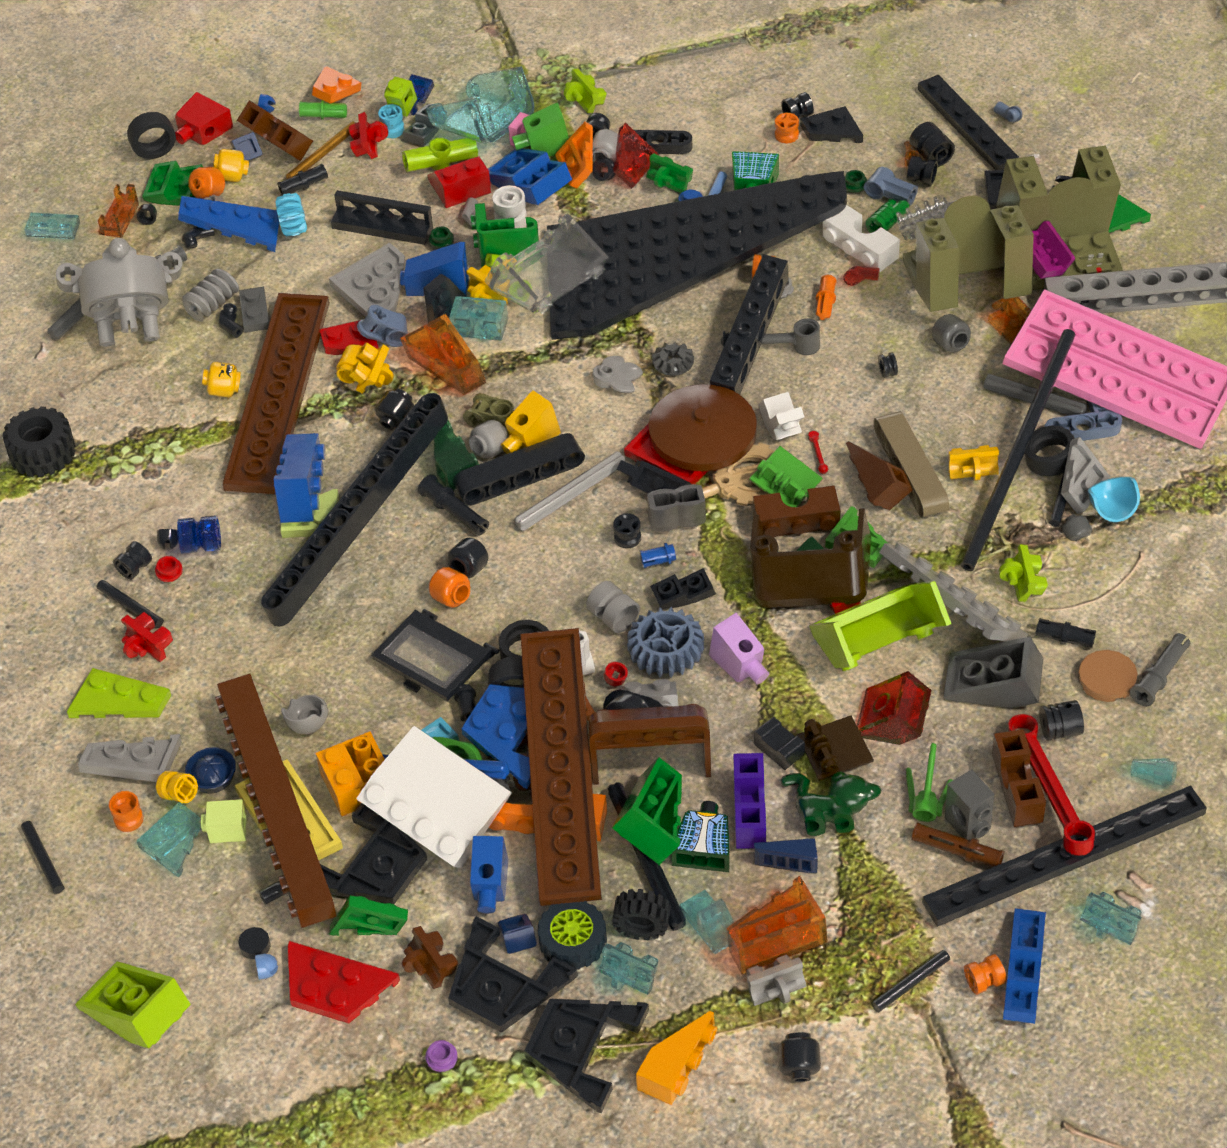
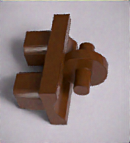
[402,926,458,989]

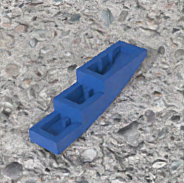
[1003,908,1046,1024]

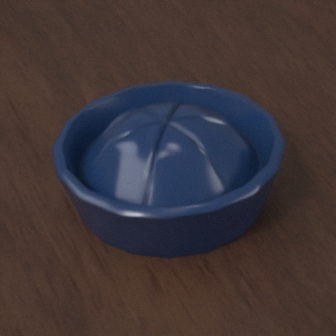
[185,747,236,794]

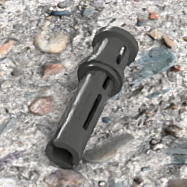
[1130,633,1191,706]

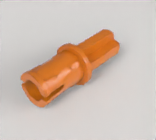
[816,275,837,320]

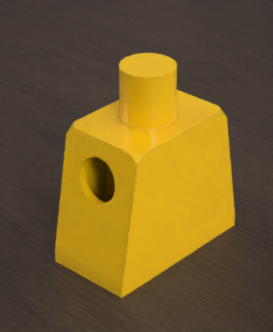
[501,390,561,454]

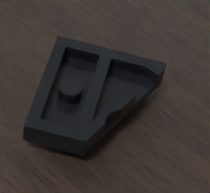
[423,274,469,329]

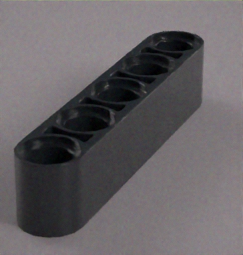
[453,433,585,506]

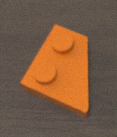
[312,66,362,104]
[555,121,593,189]

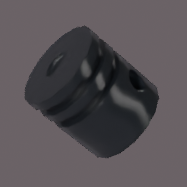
[1039,700,1084,741]

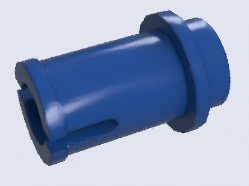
[640,543,676,568]

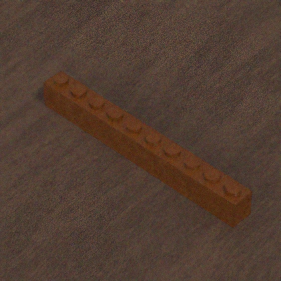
[215,674,337,928]

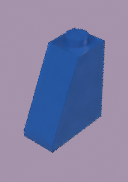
[400,242,469,296]

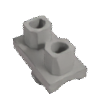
[746,955,807,1006]

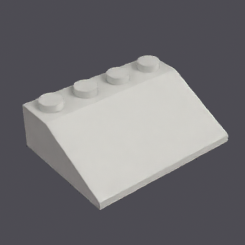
[356,726,512,868]

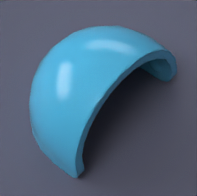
[1088,477,1140,522]

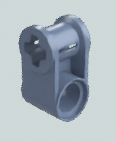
[357,305,409,347]

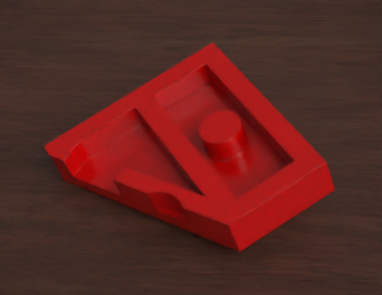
[320,320,379,355]

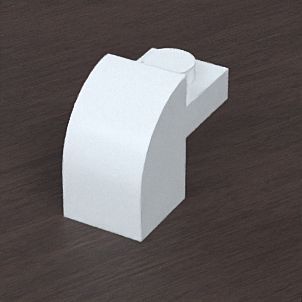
[758,392,804,440]

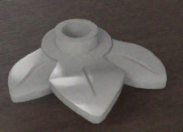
[592,356,643,393]

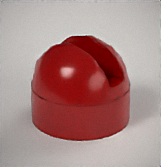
[604,662,628,687]

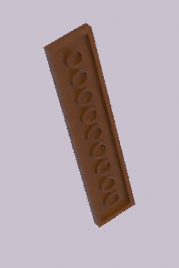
[222,293,330,494]
[520,628,602,906]

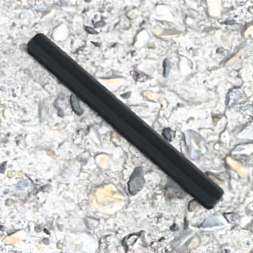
[608,782,686,931]

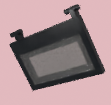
[371,609,500,702]

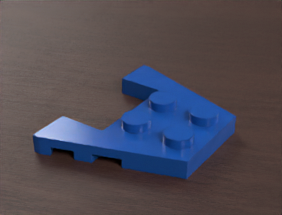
[461,684,531,789]

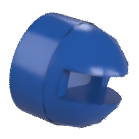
[258,94,276,113]

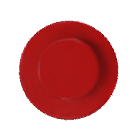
[155,556,183,582]

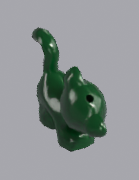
[781,771,882,836]

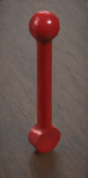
[808,431,829,474]

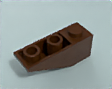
[846,441,912,511]

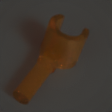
[904,141,920,167]

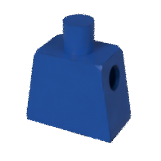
[470,836,509,914]

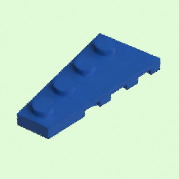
[178,196,279,252]

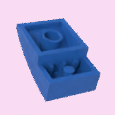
[488,149,572,205]

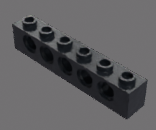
[710,254,789,394]

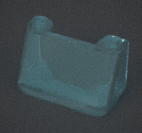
[426,66,534,144]

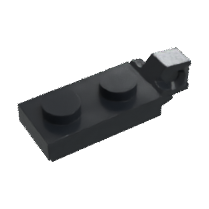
[616,460,691,494]

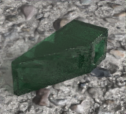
[434,420,479,490]

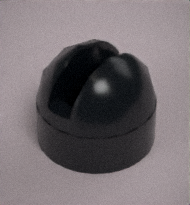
[136,204,157,225]
[157,529,179,549]

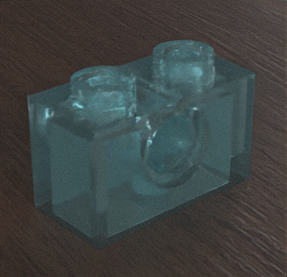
[449,296,508,341]

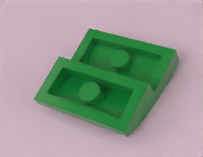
[142,161,203,206]

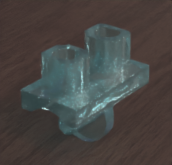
[1080,892,1142,945]
[599,942,658,995]

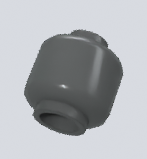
[932,314,971,353]

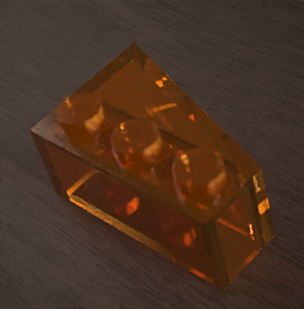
[400,314,487,395]
[727,876,828,974]

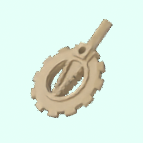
[702,443,775,506]

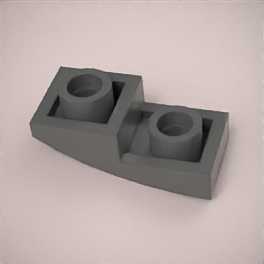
[403,104,448,147]

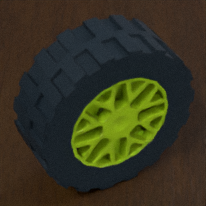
[537,901,607,970]

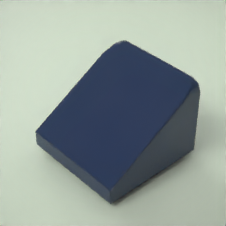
[497,913,537,954]

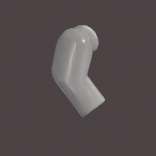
[462,198,479,225]

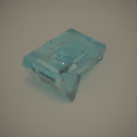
[680,890,741,954]

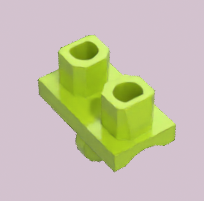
[563,69,607,113]
[998,544,1048,602]

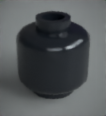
[375,388,414,430]
[447,537,489,579]
[778,1032,821,1082]

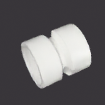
[492,185,527,228]

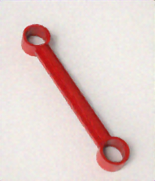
[1008,714,1095,856]

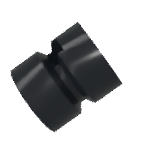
[909,122,955,167]

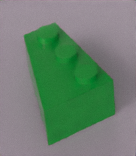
[612,757,682,865]

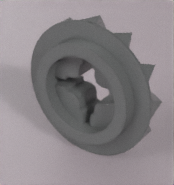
[652,341,694,376]

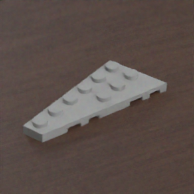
[879,542,1028,641]

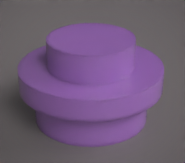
[425,1040,458,1072]

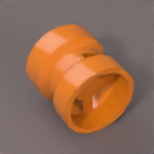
[109,791,144,832]
[964,954,1007,995]

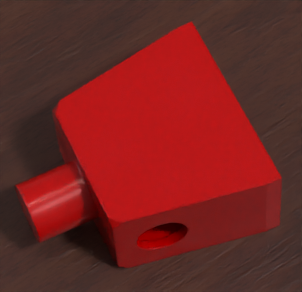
[175,92,233,145]

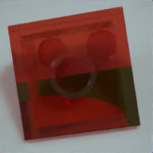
[857,671,932,745]

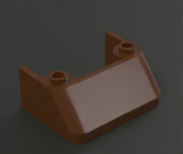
[589,704,711,785]

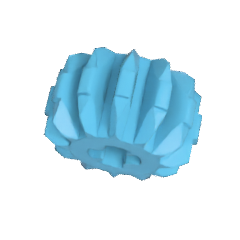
[275,193,307,236]

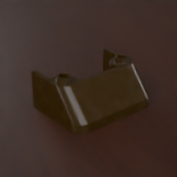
[750,508,871,608]

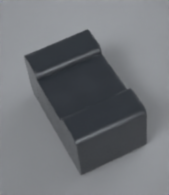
[754,717,805,770]

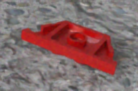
[288,941,400,1024]

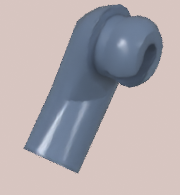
[994,101,1023,123]

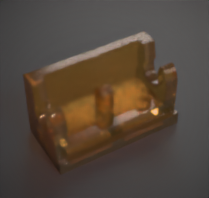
[98,184,139,238]
[988,297,1031,345]

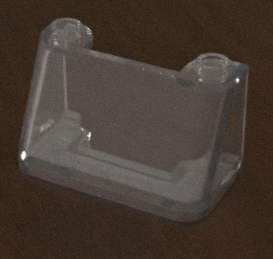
[485,213,609,314]

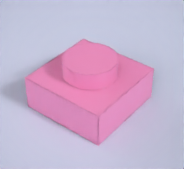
[508,112,529,146]

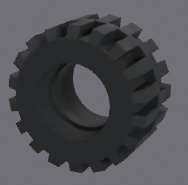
[2,406,76,477]

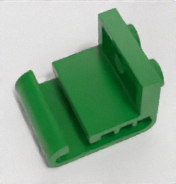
[471,203,541,270]

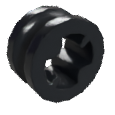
[592,158,617,181]
[878,352,898,378]

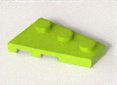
[67,668,171,718]

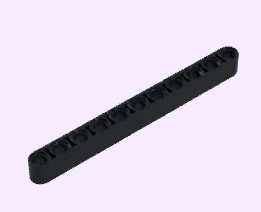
[261,393,448,626]

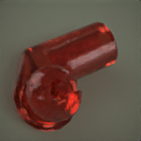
[843,265,880,286]

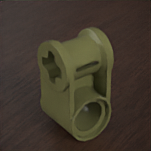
[463,393,514,429]

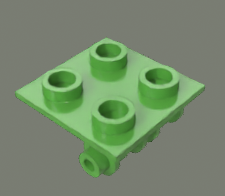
[749,446,823,507]

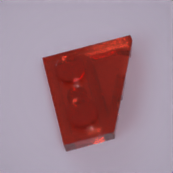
[613,122,659,189]

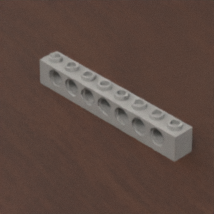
[1043,262,1227,313]

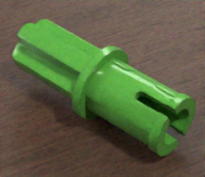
[299,100,347,120]

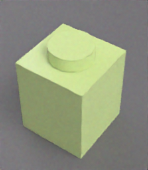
[201,799,247,843]

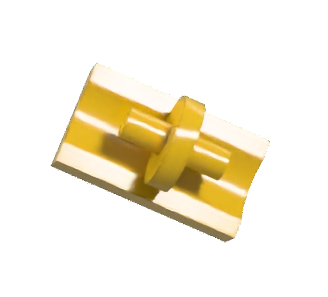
[466,265,513,308]
[349,343,394,394]
[948,445,999,481]

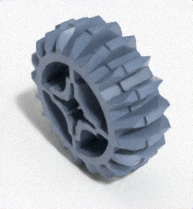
[627,606,704,678]

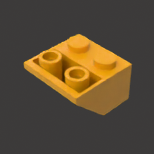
[316,731,385,817]

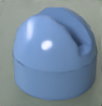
[255,954,278,980]

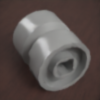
[586,581,640,633]

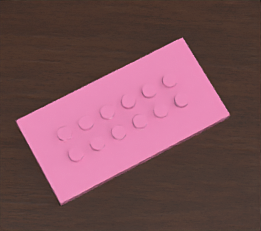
[1003,289,1227,449]

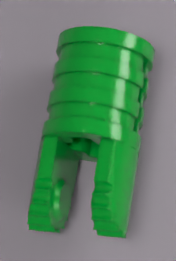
[866,199,910,233]

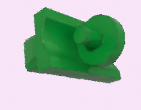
[646,154,693,193]

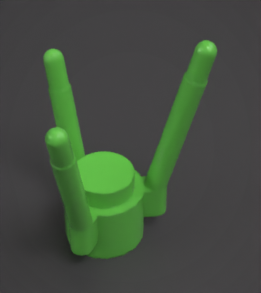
[906,743,953,822]

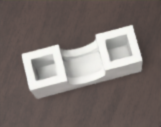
[823,205,900,273]

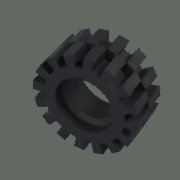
[612,889,671,940]

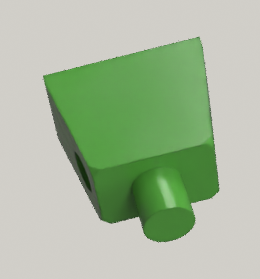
[512,103,569,156]

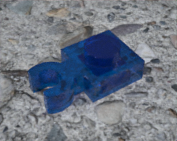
[405,74,435,116]

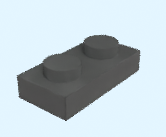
[239,286,269,333]

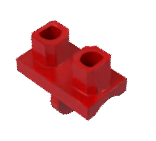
[349,112,388,159]
[121,612,173,662]

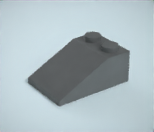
[944,636,1044,708]

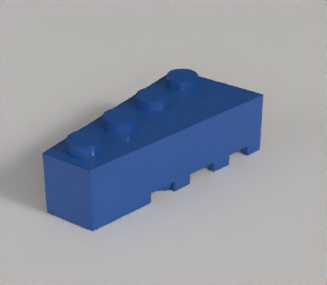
[274,433,326,523]

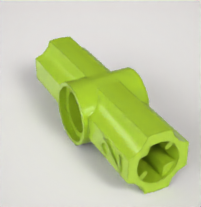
[402,136,478,172]

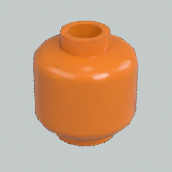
[188,167,225,199]
[429,567,471,608]

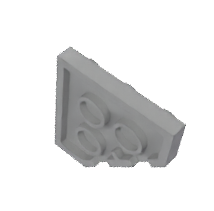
[329,243,406,317]

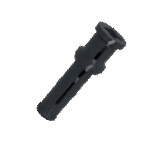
[418,474,489,536]

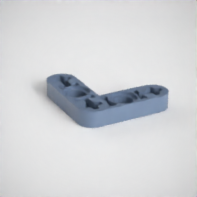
[1045,400,1122,441]

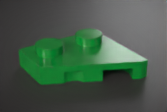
[329,895,408,936]

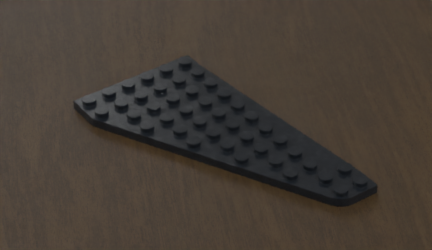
[547,171,848,340]

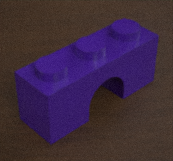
[733,753,766,849]

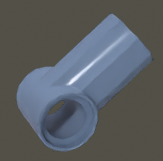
[864,167,918,206]

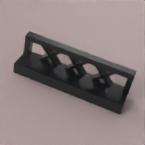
[331,190,433,245]

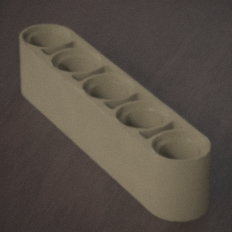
[873,411,949,518]

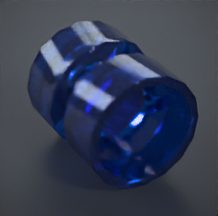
[177,515,221,554]

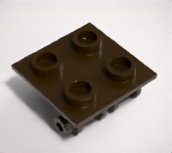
[797,715,874,781]

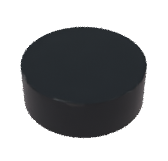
[238,927,271,959]

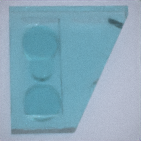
[137,802,201,877]

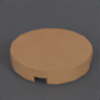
[1078,650,1138,702]

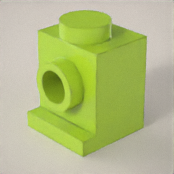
[384,76,417,117]

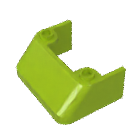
[809,581,952,671]

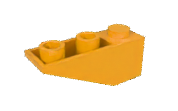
[636,1011,717,1105]

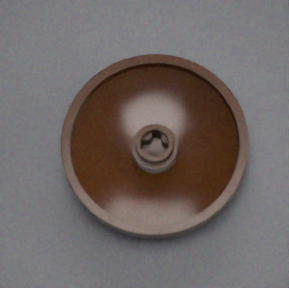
[649,384,757,471]

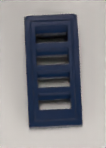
[754,838,818,873]

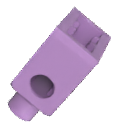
[709,613,769,685]

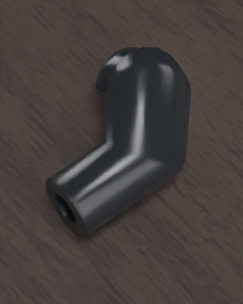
[182,227,215,249]
[218,303,243,338]

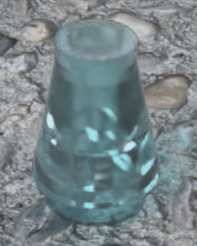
[1131,758,1177,787]

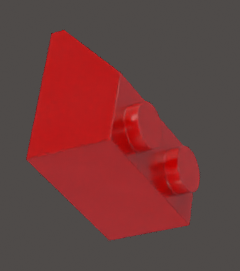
[427,156,491,208]

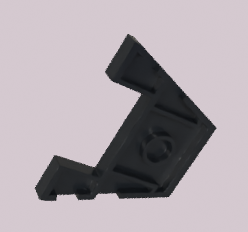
[320,803,427,904]
[448,916,578,1033]
[524,999,649,1114]

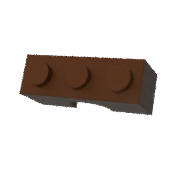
[236,100,313,161]
[753,485,841,537]
[992,729,1046,827]

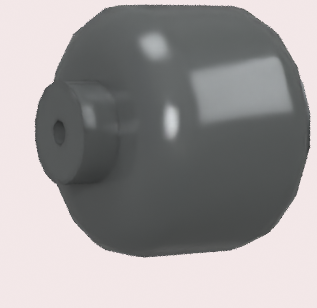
[1061,514,1093,541]

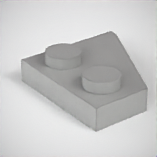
[1061,437,1110,514]

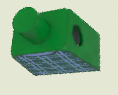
[732,151,779,190]

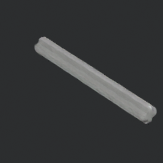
[514,451,625,531]

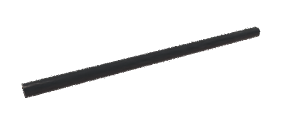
[961,329,1076,571]

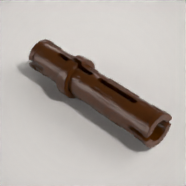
[911,822,1005,867]

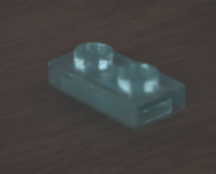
[24,212,80,239]

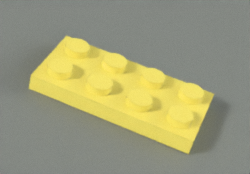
[235,759,343,860]

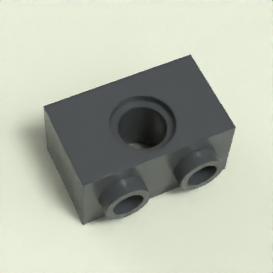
[945,770,995,840]

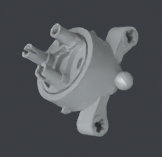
[56,238,182,347]

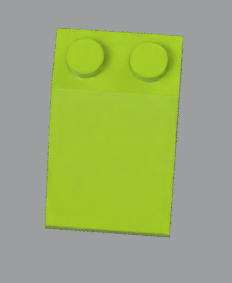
[75,961,191,1049]

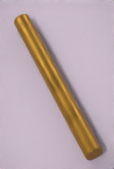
[286,121,356,179]

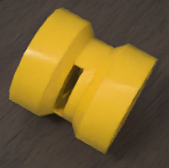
[156,771,198,803]

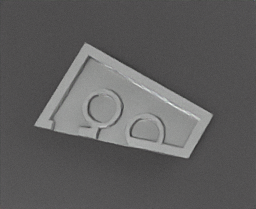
[78,734,182,782]

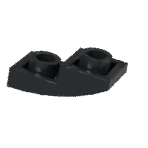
[650,568,716,609]

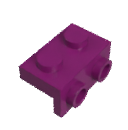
[1032,221,1075,279]

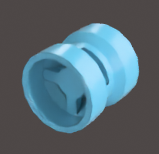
[378,104,405,138]

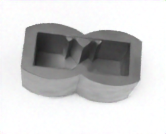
[647,484,706,532]

